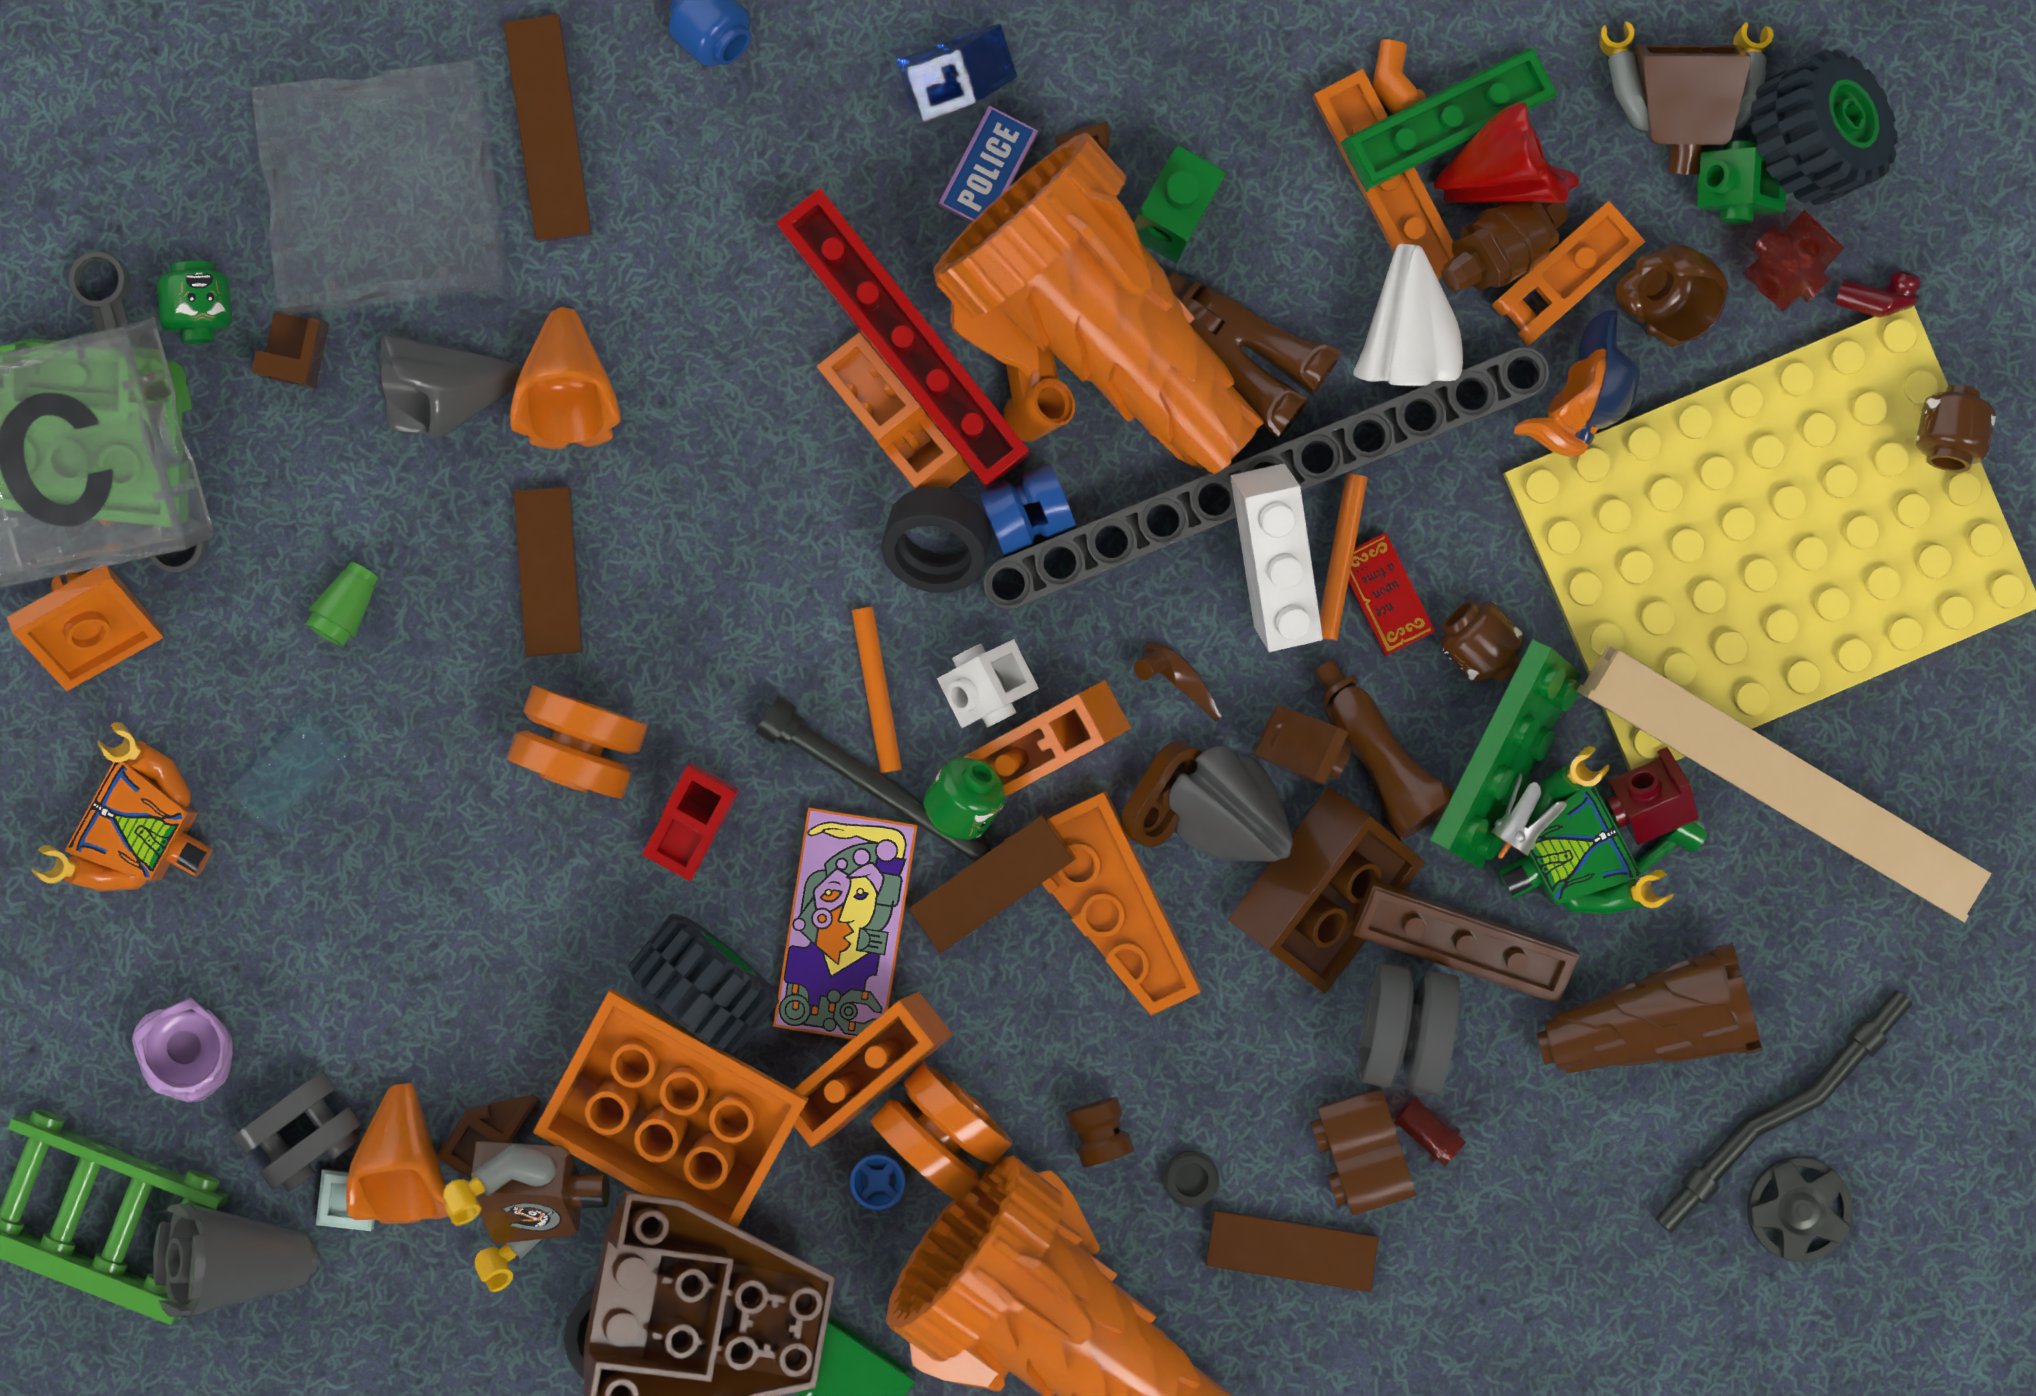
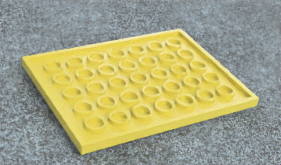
[1503,306,2036,771]

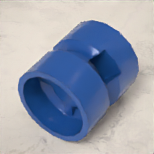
[978,463,1077,558]

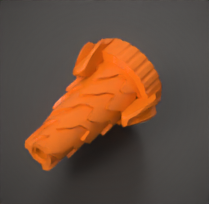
[933,132,1264,475]
[886,1155,1233,1396]

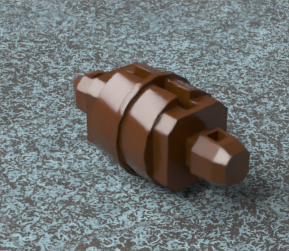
[1441,202,1569,291]

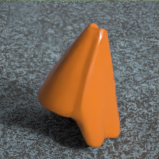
[510,307,621,449]
[346,1083,449,1224]

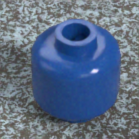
[669,0,751,67]

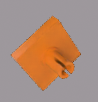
[7,562,163,691]

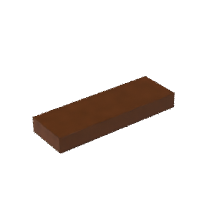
[514,487,583,657]
[908,813,1077,954]
[1205,1209,1379,1292]

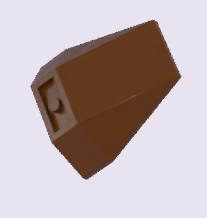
[584,1191,835,1396]

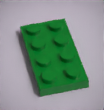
[1430,639,1582,870]

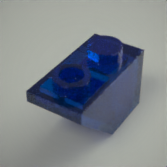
[896,23,1018,121]

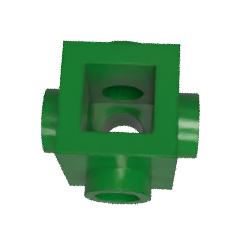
[1697,141,1786,224]

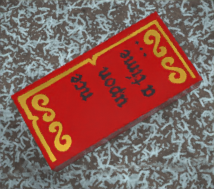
[1348,533,1435,657]

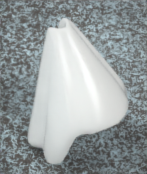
[1353,243,1463,386]

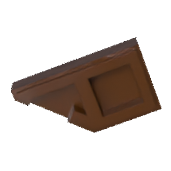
[437,1094,540,1179]

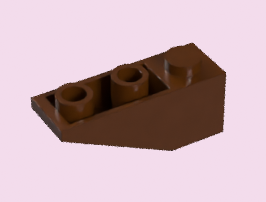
[1252,704,1352,784]

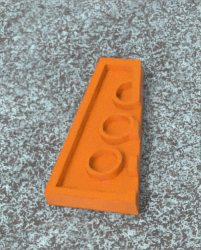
[1005,791,1203,1016]

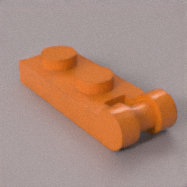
[1491,201,1646,346]

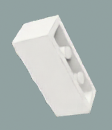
[1230,463,1323,652]

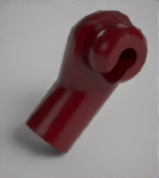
[1836,270,1921,318]

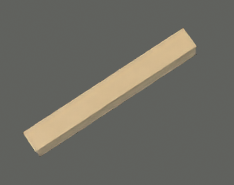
[1576,645,1992,923]

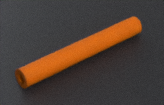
[1319,473,1368,641]
[851,607,902,774]

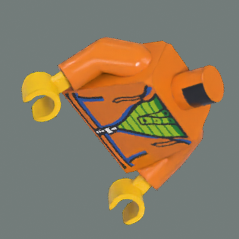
[31,722,213,892]

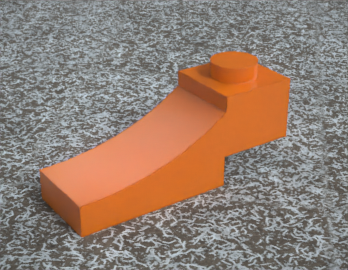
[816,332,970,490]

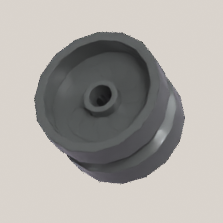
[1358,962,1460,1096]

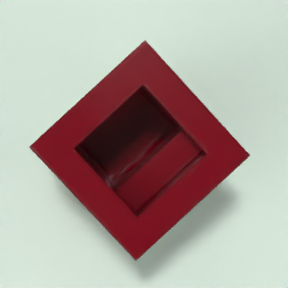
[1605,747,1699,845]

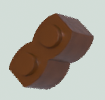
[1310,1086,1416,1216]

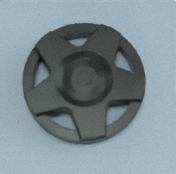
[1747,1157,1853,1262]

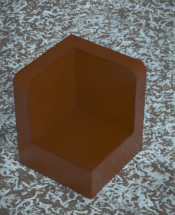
[252,313,330,389]

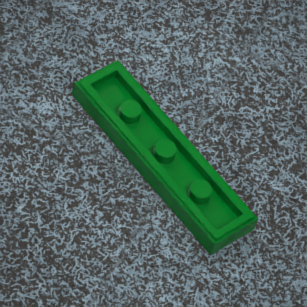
[1341,47,1558,192]

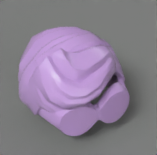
[131,998,233,1102]

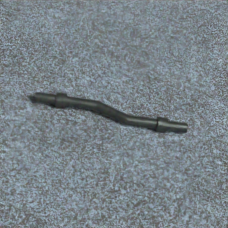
[1654,990,1913,1233]

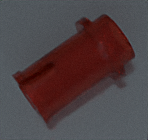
[1393,1097,1466,1166]

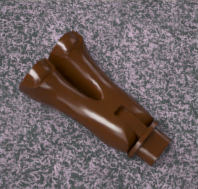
[1167,271,1342,439]
[1314,659,1454,841]

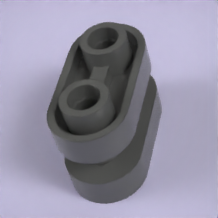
[233,1071,362,1193]

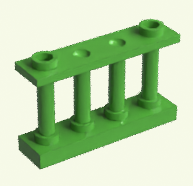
[0,1109,231,1325]

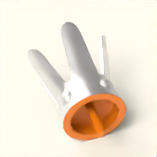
[1490,773,1567,859]

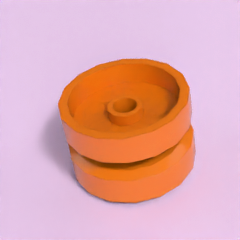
[506,685,649,799]
[870,1061,1013,1202]

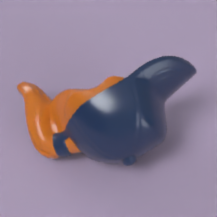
[1514,310,1640,457]

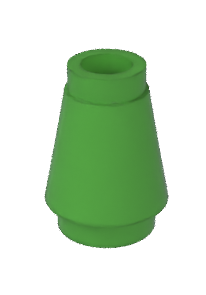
[305,561,379,647]

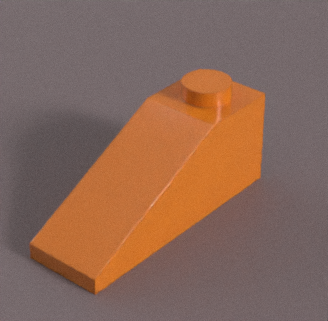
[964,680,1132,797]

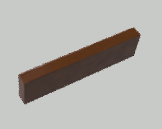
[504,14,592,243]
[1351,879,1580,1004]

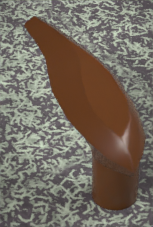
[1134,642,1221,722]

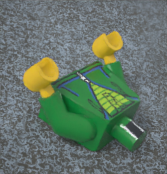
[1497,746,1674,915]

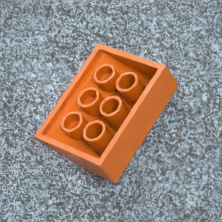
[533,989,809,1227]

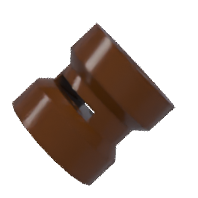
[1066,1096,1134,1167]

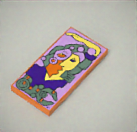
[773,807,918,1039]

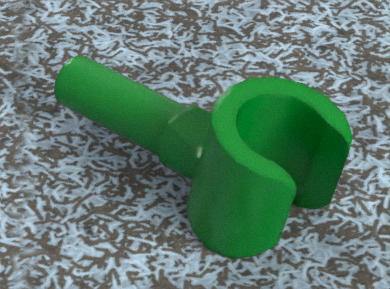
[1636,820,1707,874]

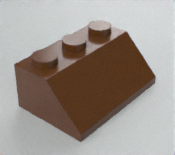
[1228,787,1425,994]

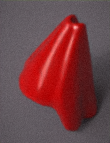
[1433,102,1579,203]

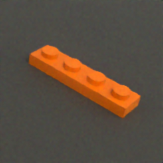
[1312,69,1454,280]

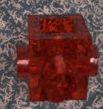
[1743,210,1844,311]

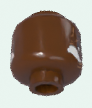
[1916,385,1996,472]
[1441,600,1524,682]

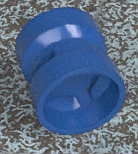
[850,1149,907,1210]

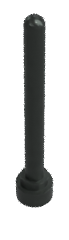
[755,696,991,862]

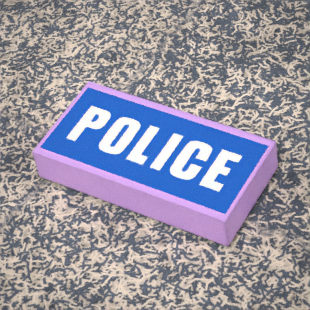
[939,106,1038,222]

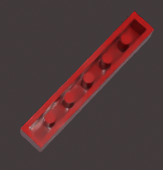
[776,188,1029,489]

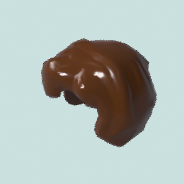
[1615,243,1729,347]

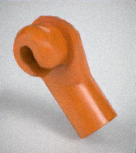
[1372,39,1427,114]

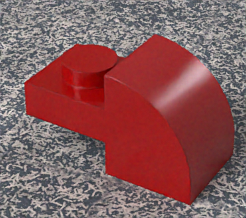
[642,762,741,881]

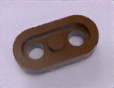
[1121,741,1203,847]

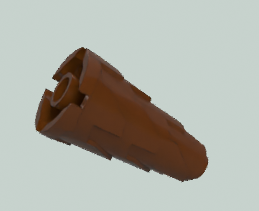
[1536,942,1763,1074]

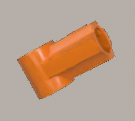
[1004,346,1075,442]

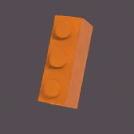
[793,992,953,1148]

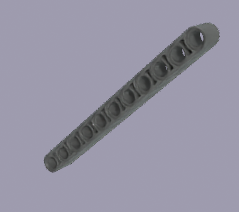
[983,347,1549,611]

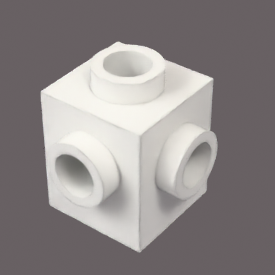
[937,639,1039,728]

